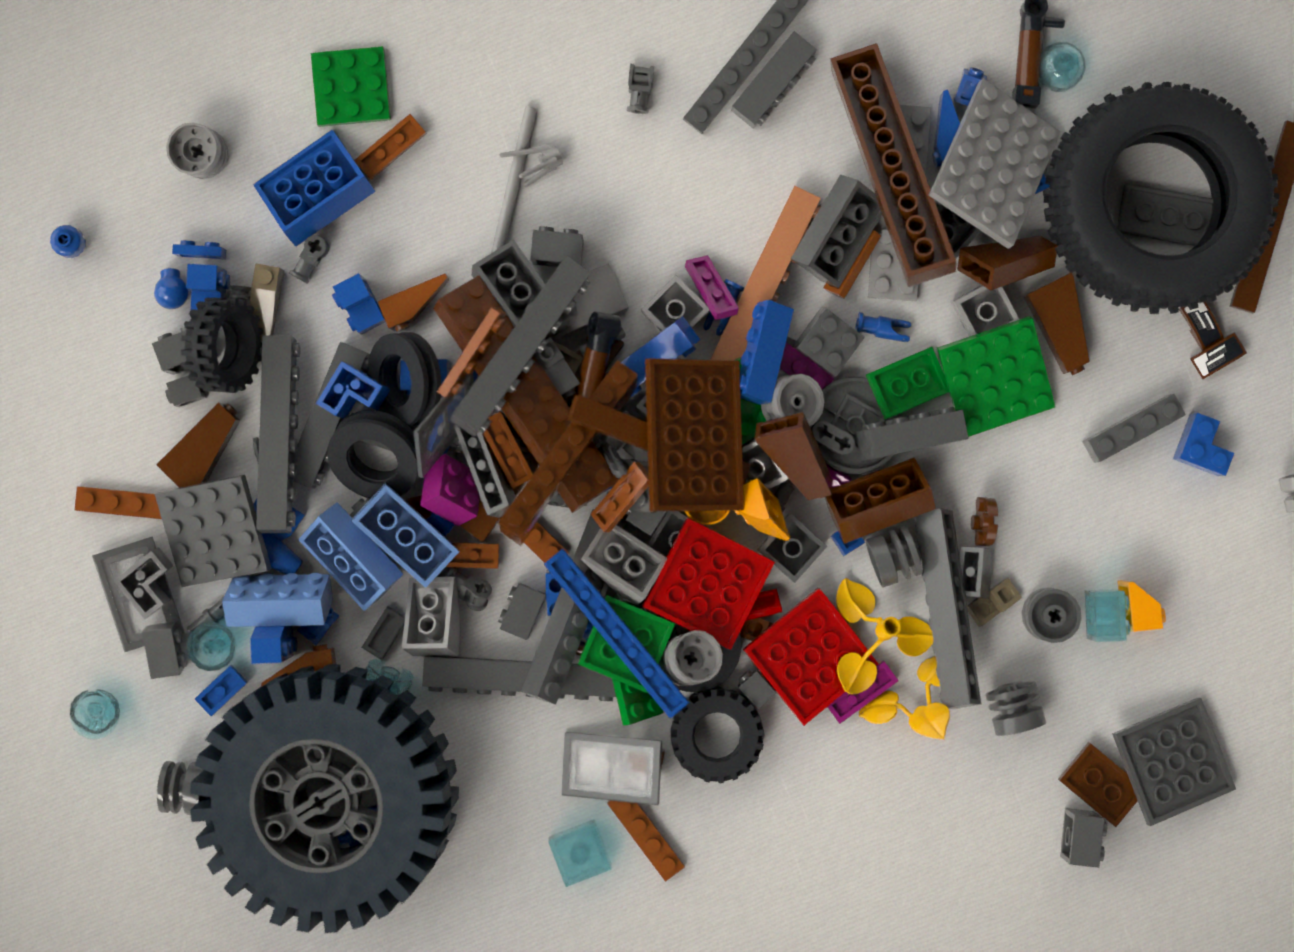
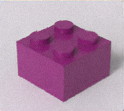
[421,454,480,526]

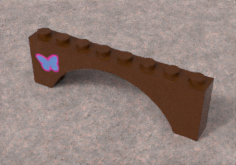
[498,360,638,546]

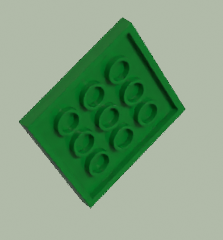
[937,316,1056,437]

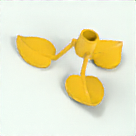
[836,578,934,694]
[859,656,950,740]

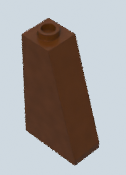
[957,236,1058,291]
[1024,273,1090,376]
[156,402,240,488]
[755,412,833,500]

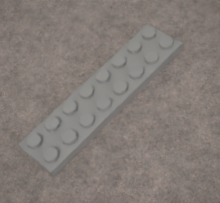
[868,105,931,301]

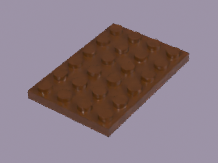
[645,358,744,511]

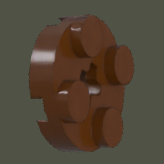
[971,497,998,546]

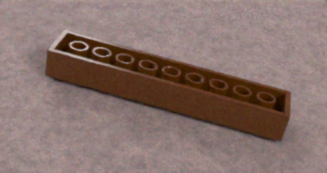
[830,43,956,287]
[433,275,619,513]

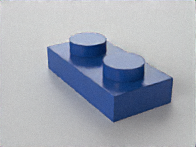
[172,240,226,260]
[195,665,248,716]

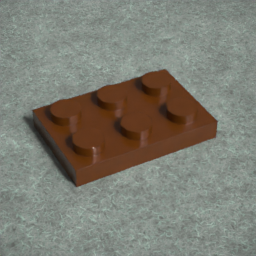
[1058,742,1138,827]

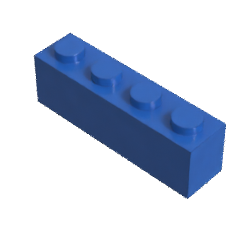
[740,300,794,405]
[604,316,700,397]

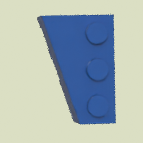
[250,626,297,664]

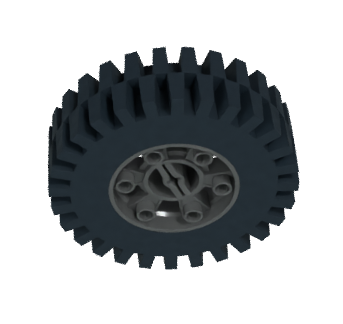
[190,664,459,933]

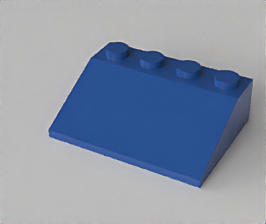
[253,129,376,247]

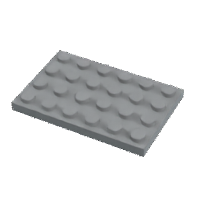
[929,78,1061,249]

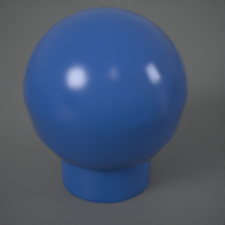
[154,268,188,309]

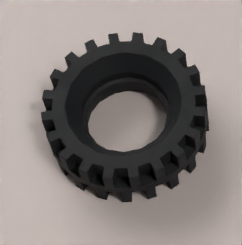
[181,297,263,393]
[670,687,764,783]

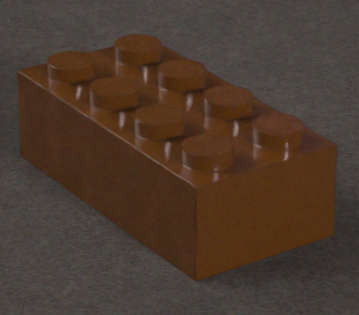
[825,457,936,544]

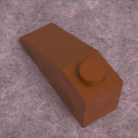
[378,273,449,332]
[261,644,336,686]

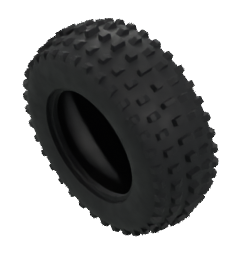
[1043,82,1279,314]

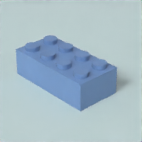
[352,482,459,588]
[298,502,404,612]
[222,573,333,627]

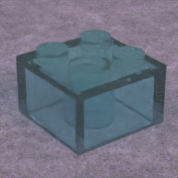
[1085,589,1130,642]
[548,819,612,887]

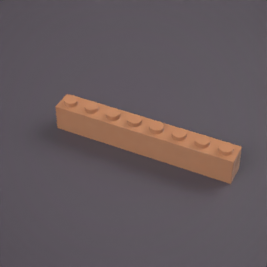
[710,185,821,361]

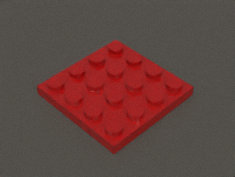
[642,518,775,650]
[743,588,879,726]

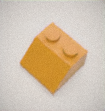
[735,478,790,541]
[1117,580,1166,632]

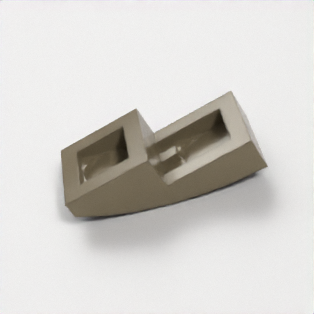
[967,578,1022,627]

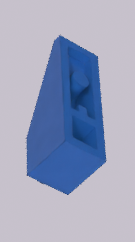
[932,90,960,168]

